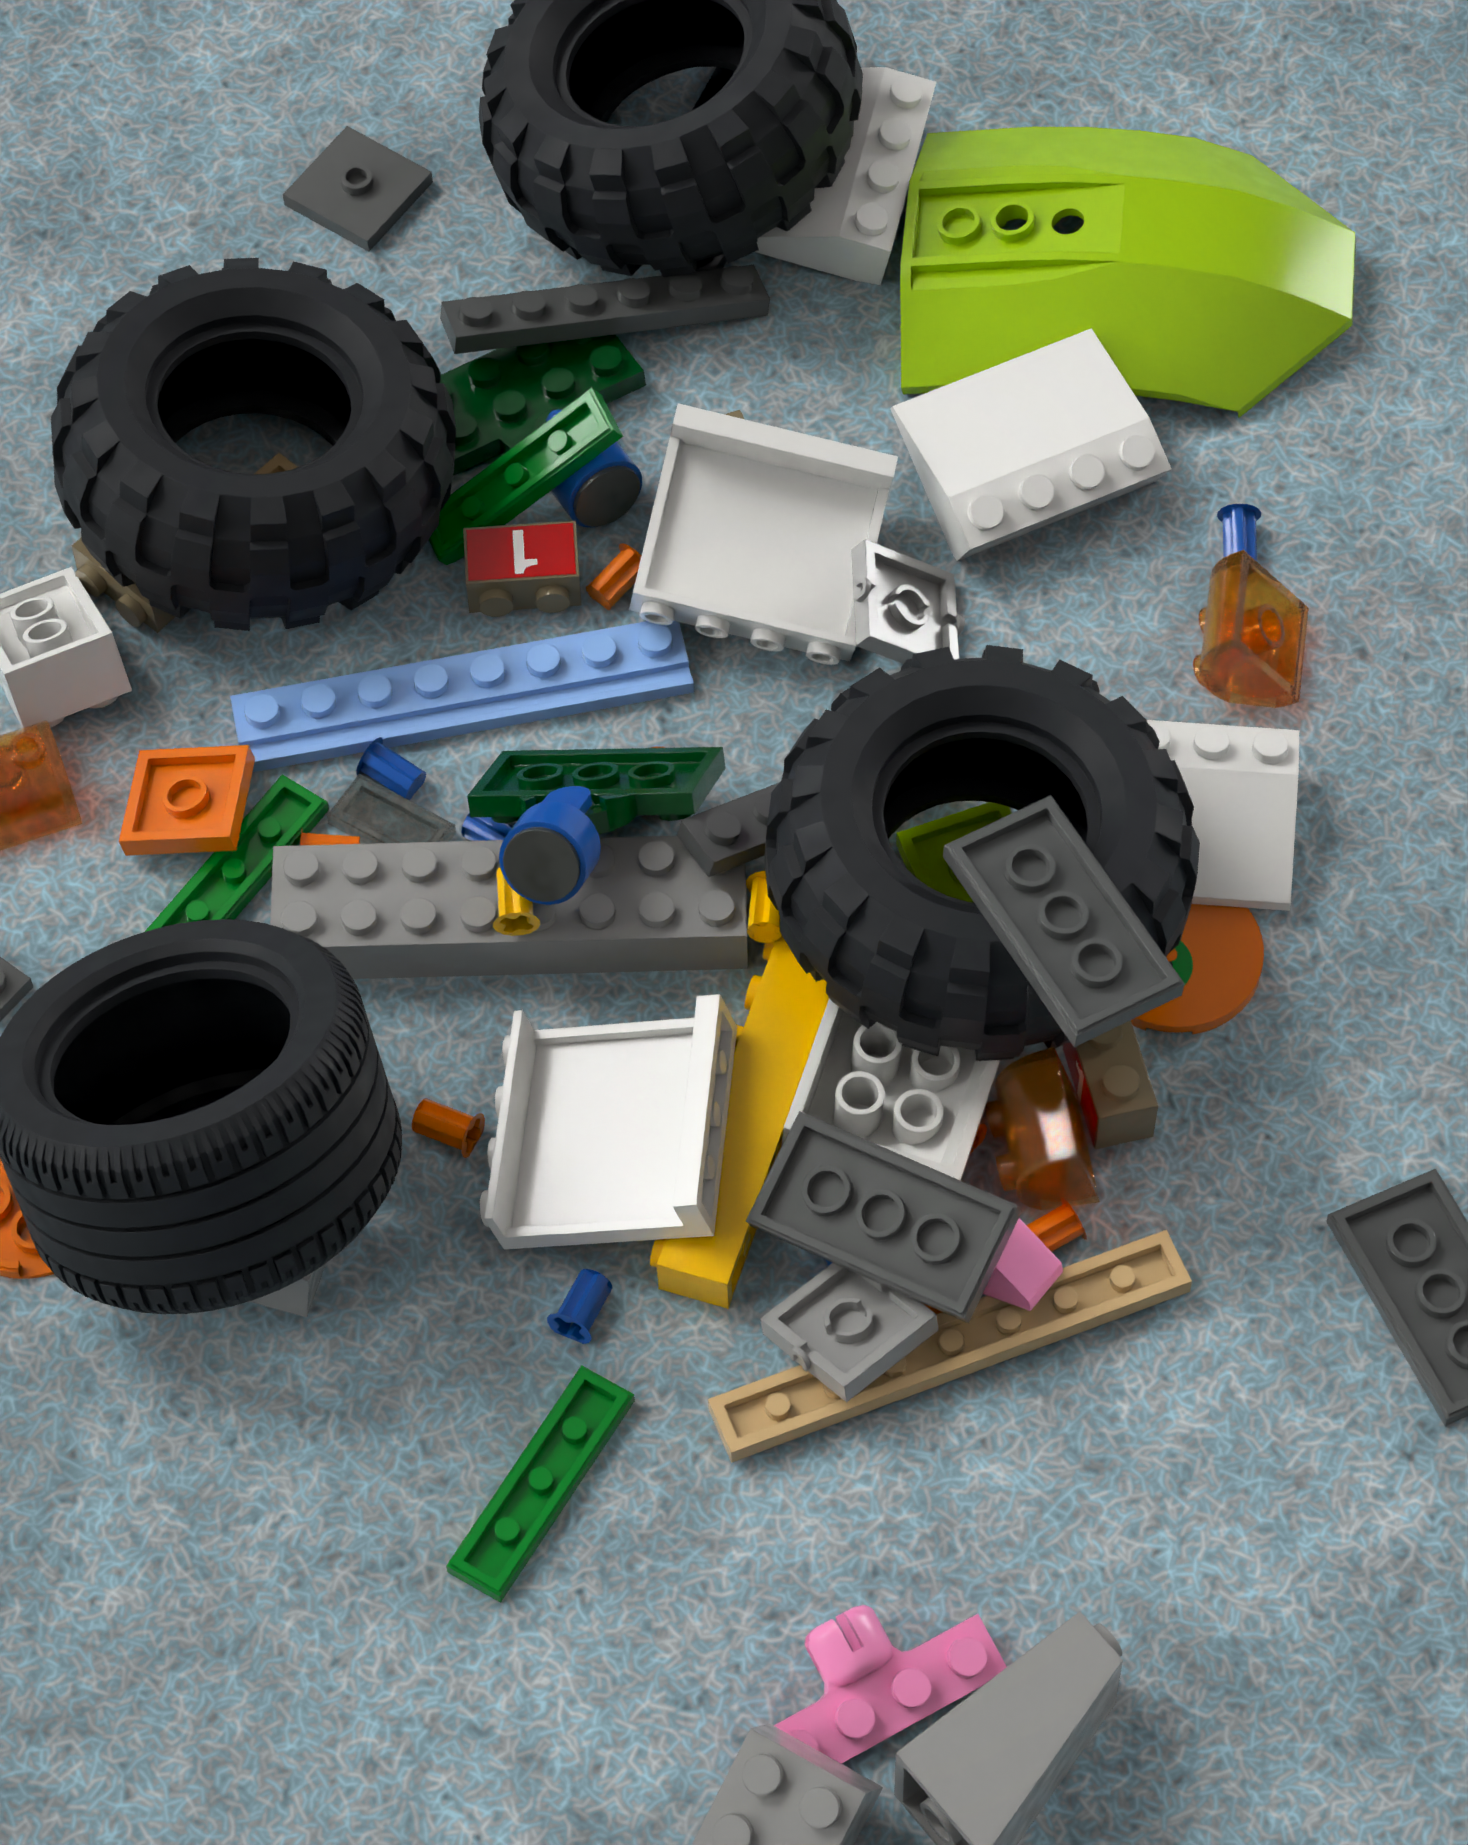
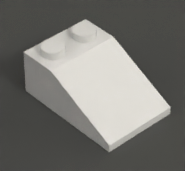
[0,567,132,732]

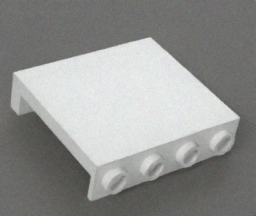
[629,403,898,665]
[480,994,737,1250]

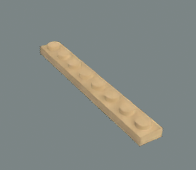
[708,1230,1192,1463]

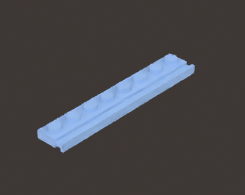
[230,621,694,772]

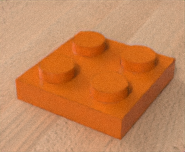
[119,745,255,856]

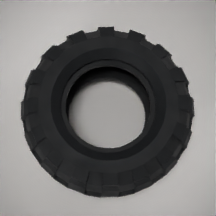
[479,0,863,277]
[51,258,456,631]
[764,645,1200,1061]

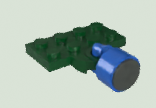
[440,334,646,528]
[467,747,726,905]

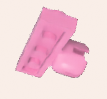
[773,1605,1007,1764]

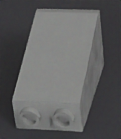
[894,1611,1123,1845]

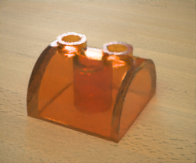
[1193,550,1309,708]
[0,720,82,851]
[985,1047,1100,1210]

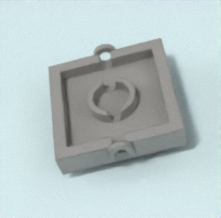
[851,539,965,664]
[760,1263,938,1403]

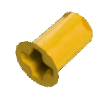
[493,868,540,936]
[746,871,782,943]

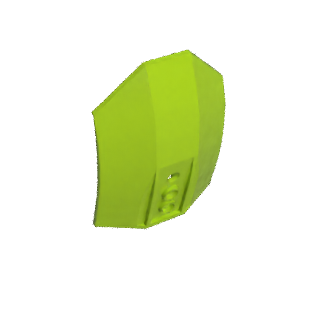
[900,126,1356,418]

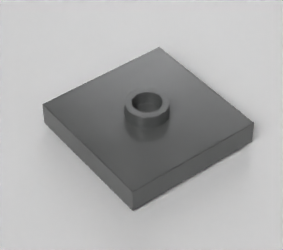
[283,126,433,252]

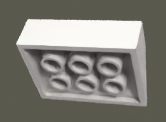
[755,67,936,285]
[890,328,1171,561]
[1147,720,1300,911]
[782,998,1001,1181]

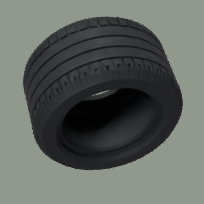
[0,919,402,1314]

